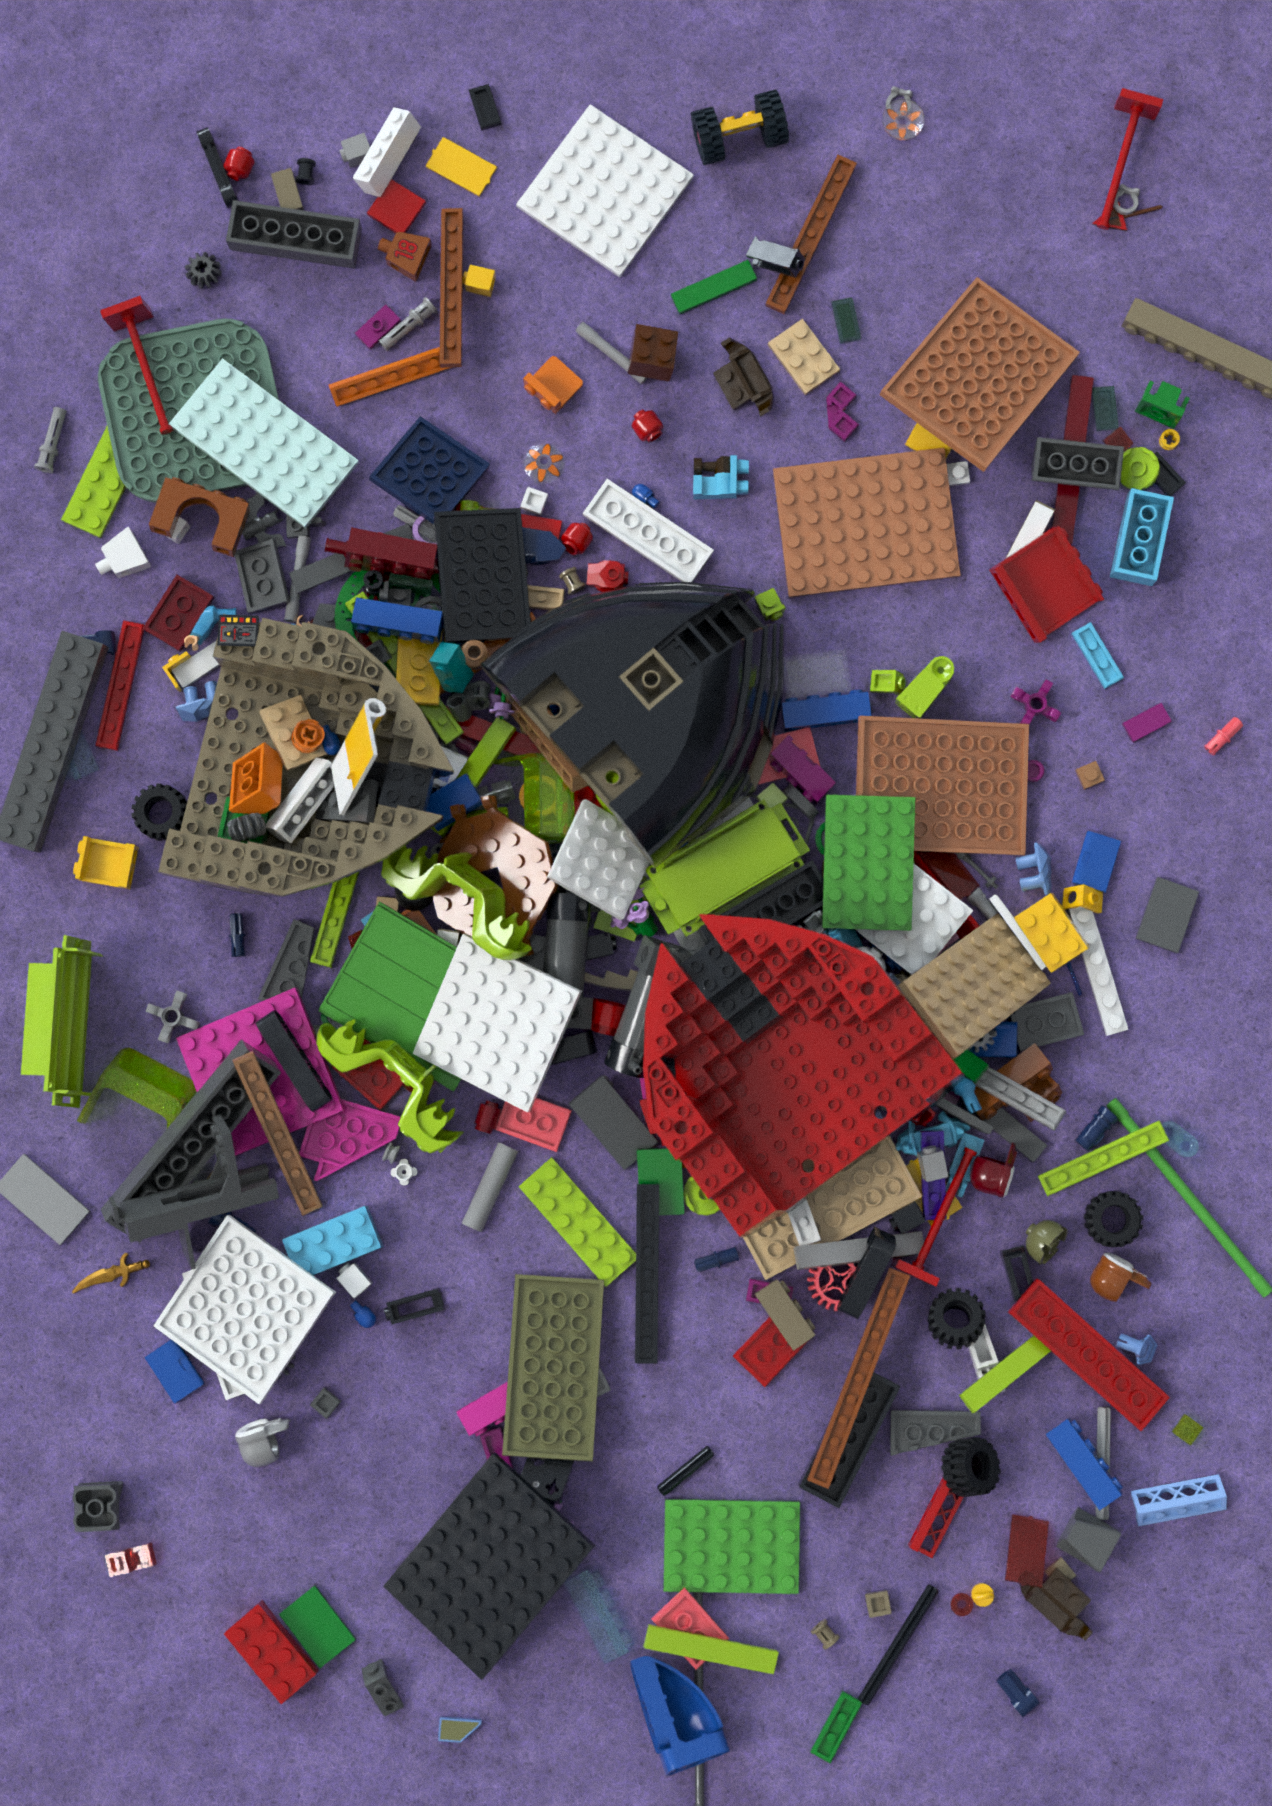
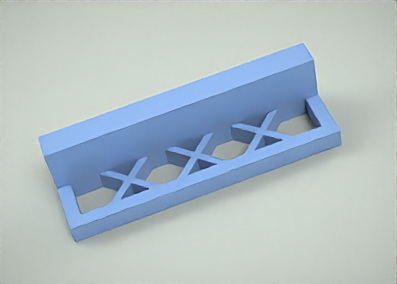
[1131,1474,1227,1526]

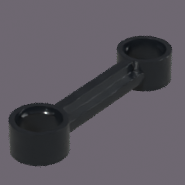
[196,127,238,208]

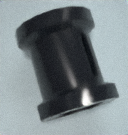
[295,158,316,185]
[363,570,384,596]

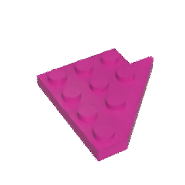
[299,1099,401,1181]

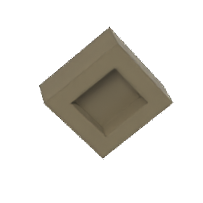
[1044,1557,1076,1580]
[865,1590,892,1618]

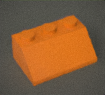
[229,742,283,814]

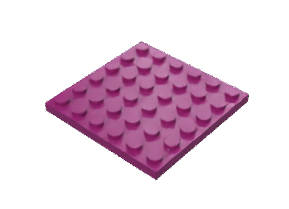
[176,988,345,1156]

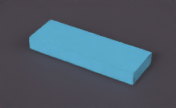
[1072,622,1124,689]

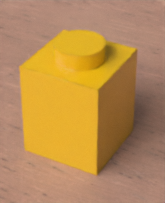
[463,265,496,297]

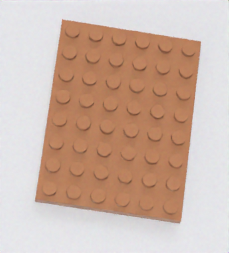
[879,277,1080,472]
[773,448,960,598]
[856,716,1029,855]

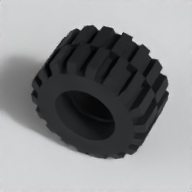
[131,783,187,841]
[1083,1191,1144,1248]
[928,1288,986,1350]
[941,1437,1001,1497]

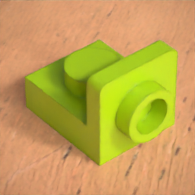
[754,588,786,621]
[870,670,906,695]

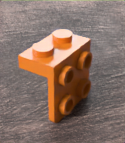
[523,356,583,414]

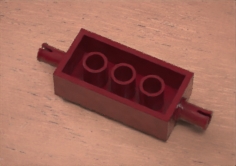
[324,527,438,584]

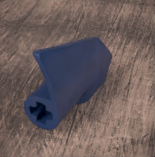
[522,527,566,565]

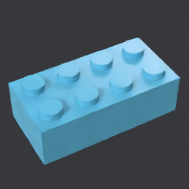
[1110,488,1174,586]
[282,1206,384,1276]

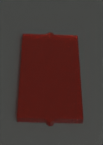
[916,851,980,900]
[1005,1514,1049,1588]

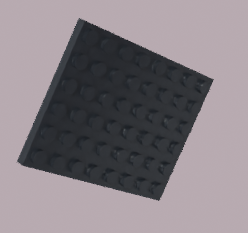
[383,1452,596,1680]

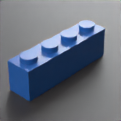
[351,597,443,644]
[781,689,871,732]
[1046,1417,1124,1511]

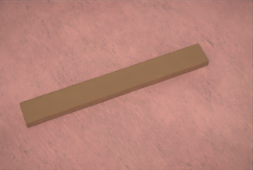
[233,1051,323,1216]

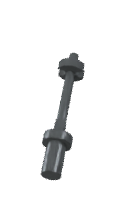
[956,853,999,889]

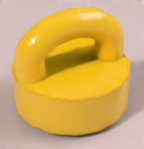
[971,1583,994,1607]

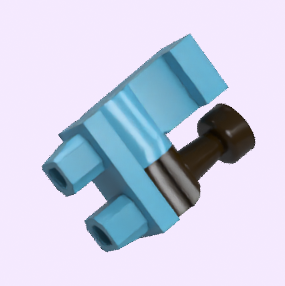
[693,455,749,499]

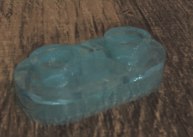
[1161,1121,1199,1157]

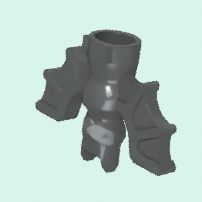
[242,492,286,547]

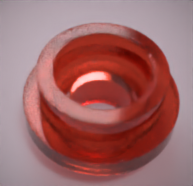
[950,1593,973,1616]

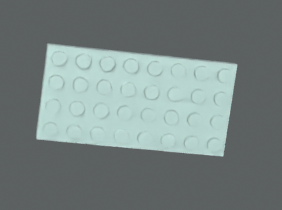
[169,358,359,529]

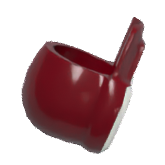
[969,1142,1017,1198]

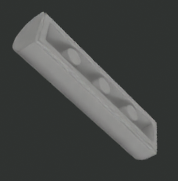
[462,1142,519,1232]

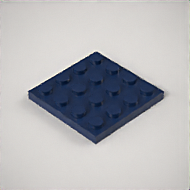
[369,416,490,525]

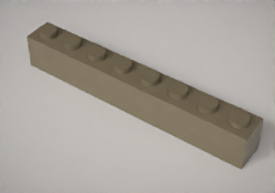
[1121,297,1272,399]

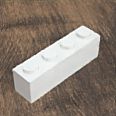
[353,108,421,197]
[266,757,335,843]

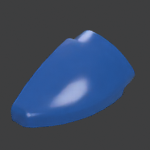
[630,1656,730,1776]

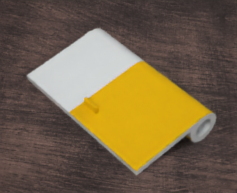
[331,698,386,815]

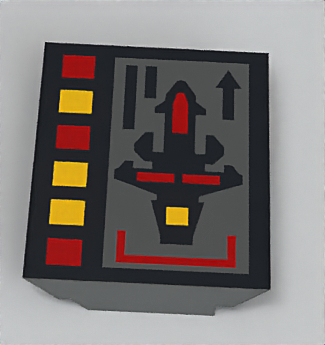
[217,615,259,647]

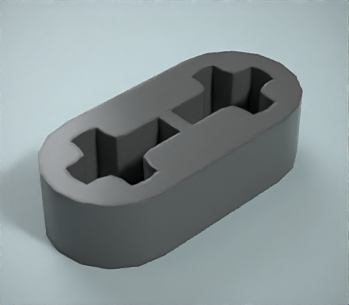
[782,784,819,820]

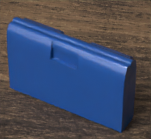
[426,773,483,831]
[1072,831,1121,893]
[969,1022,1018,1058]
[145,1339,205,1404]

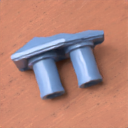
[176,681,217,722]
[1016,842,1052,895]
[1117,1333,1157,1365]

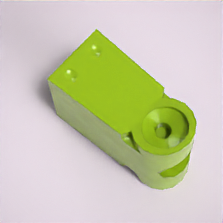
[895,656,954,719]

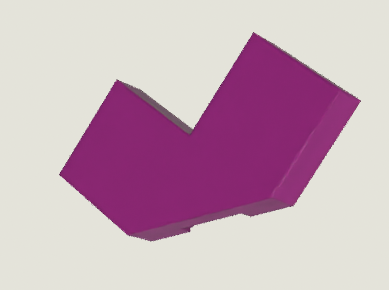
[826,381,859,442]

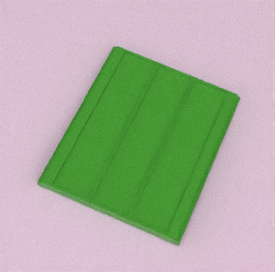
[318,901,461,1091]

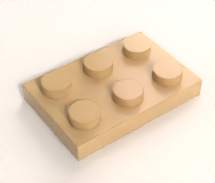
[768,319,840,395]
[259,695,327,772]

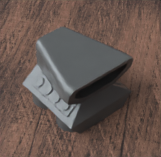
[72,1481,123,1532]
[1056,1507,1121,1572]

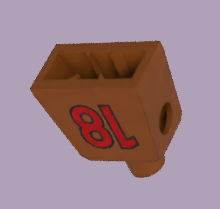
[378,232,432,282]

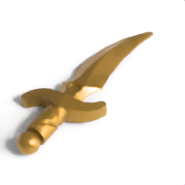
[72,1253,150,1293]

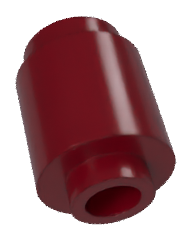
[474,1100,501,1134]

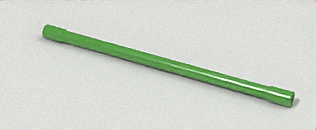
[1106,1098,1272,1297]

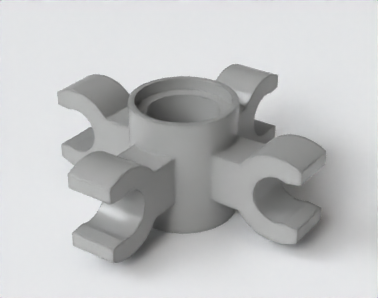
[145,990,200,1044]

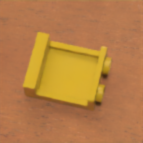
[73,836,139,890]

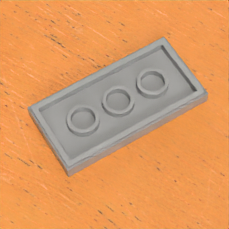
[0,1154,91,1245]

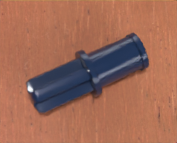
[228,913,246,957]
[694,1247,739,1272]

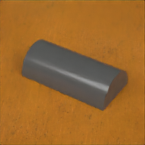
[1031,437,1124,491]

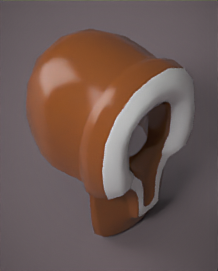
[1090,1252,1152,1302]

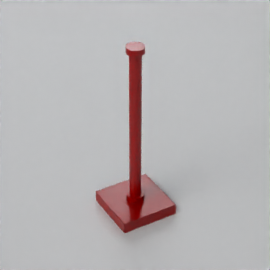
[1096,88,1164,230]
[100,296,173,435]
[891,1147,977,1286]

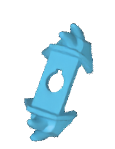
[895,1111,971,1157]

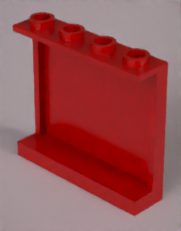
[989,526,1104,643]

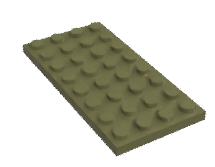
[502,1274,604,1462]

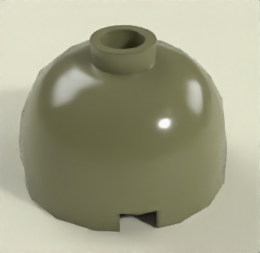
[1026,1220,1068,1265]

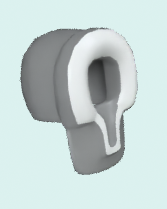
[235,1418,291,1467]

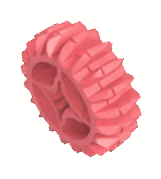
[807,1263,858,1311]

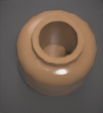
[461,640,488,670]

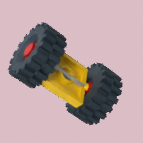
[691,89,789,165]

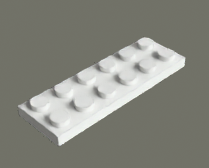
[583,479,714,582]

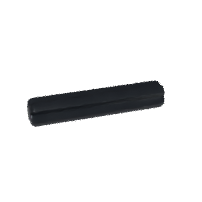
[657,1446,714,1496]

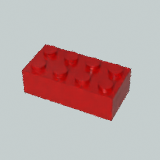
[224,1600,319,1704]

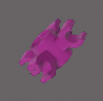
[1010,679,1061,724]

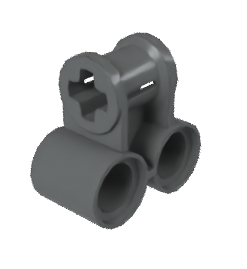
[447,681,491,722]

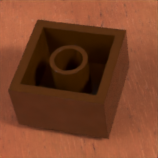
[627,324,678,382]

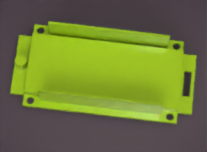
[639,799,810,937]
[21,935,103,1108]

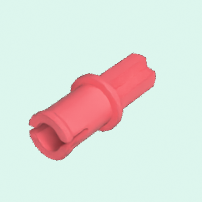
[1204,717,1243,756]

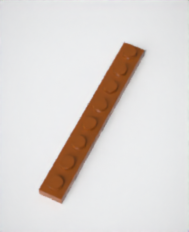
[765,154,857,315]
[440,208,463,368]

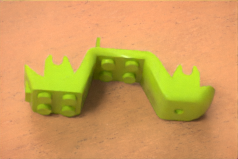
[381,845,532,961]
[316,1019,464,1154]

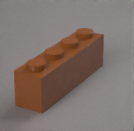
[974,1043,1053,1121]

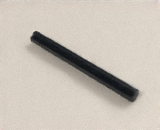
[858,1584,938,1705]

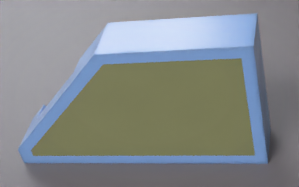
[438,1716,482,1743]

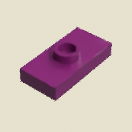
[355,304,401,350]

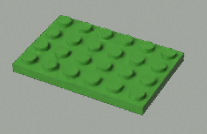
[822,795,915,931]
[663,1499,800,1594]

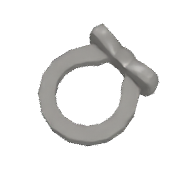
[886,86,913,118]
[1113,184,1140,215]

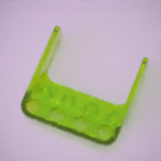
[494,753,575,843]
[77,1047,196,1130]

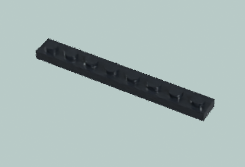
[635,1184,659,1364]

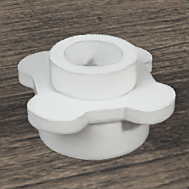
[391,1159,417,1185]

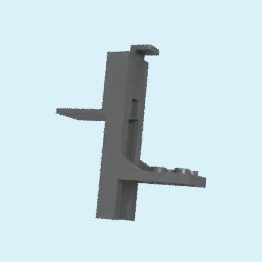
[108,1114,279,1270]

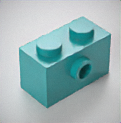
[429,642,474,693]

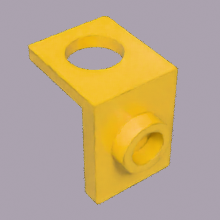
[162,651,191,692]
[1062,884,1103,914]

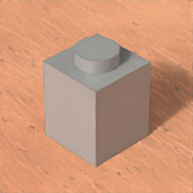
[339,133,370,168]
[917,1145,948,1182]

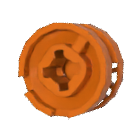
[291,719,325,753]

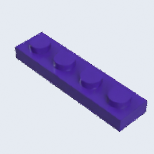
[920,1130,947,1220]

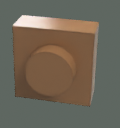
[1075,761,1105,790]

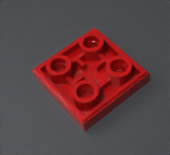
[367,179,426,233]

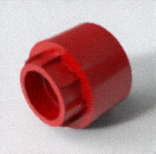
[591,998,626,1036]

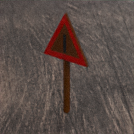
[1092,202,1162,231]

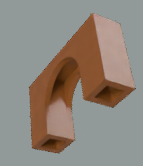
[149,477,250,557]

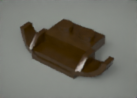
[713,337,773,417]
[1017,1567,1093,1641]

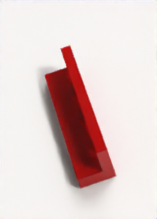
[908,1477,964,1558]

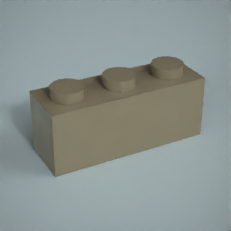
[755,1279,816,1351]

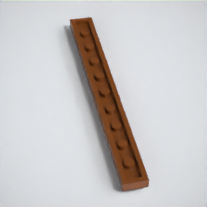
[807,1267,910,1489]

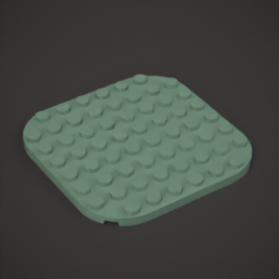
[98,319,279,503]

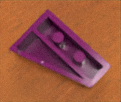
[769,735,836,804]

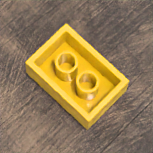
[1014,893,1090,973]

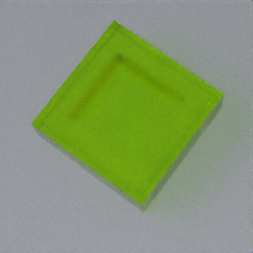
[1171,1414,1204,1446]

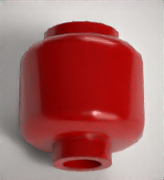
[223,147,255,181]
[631,409,663,443]
[561,522,593,555]

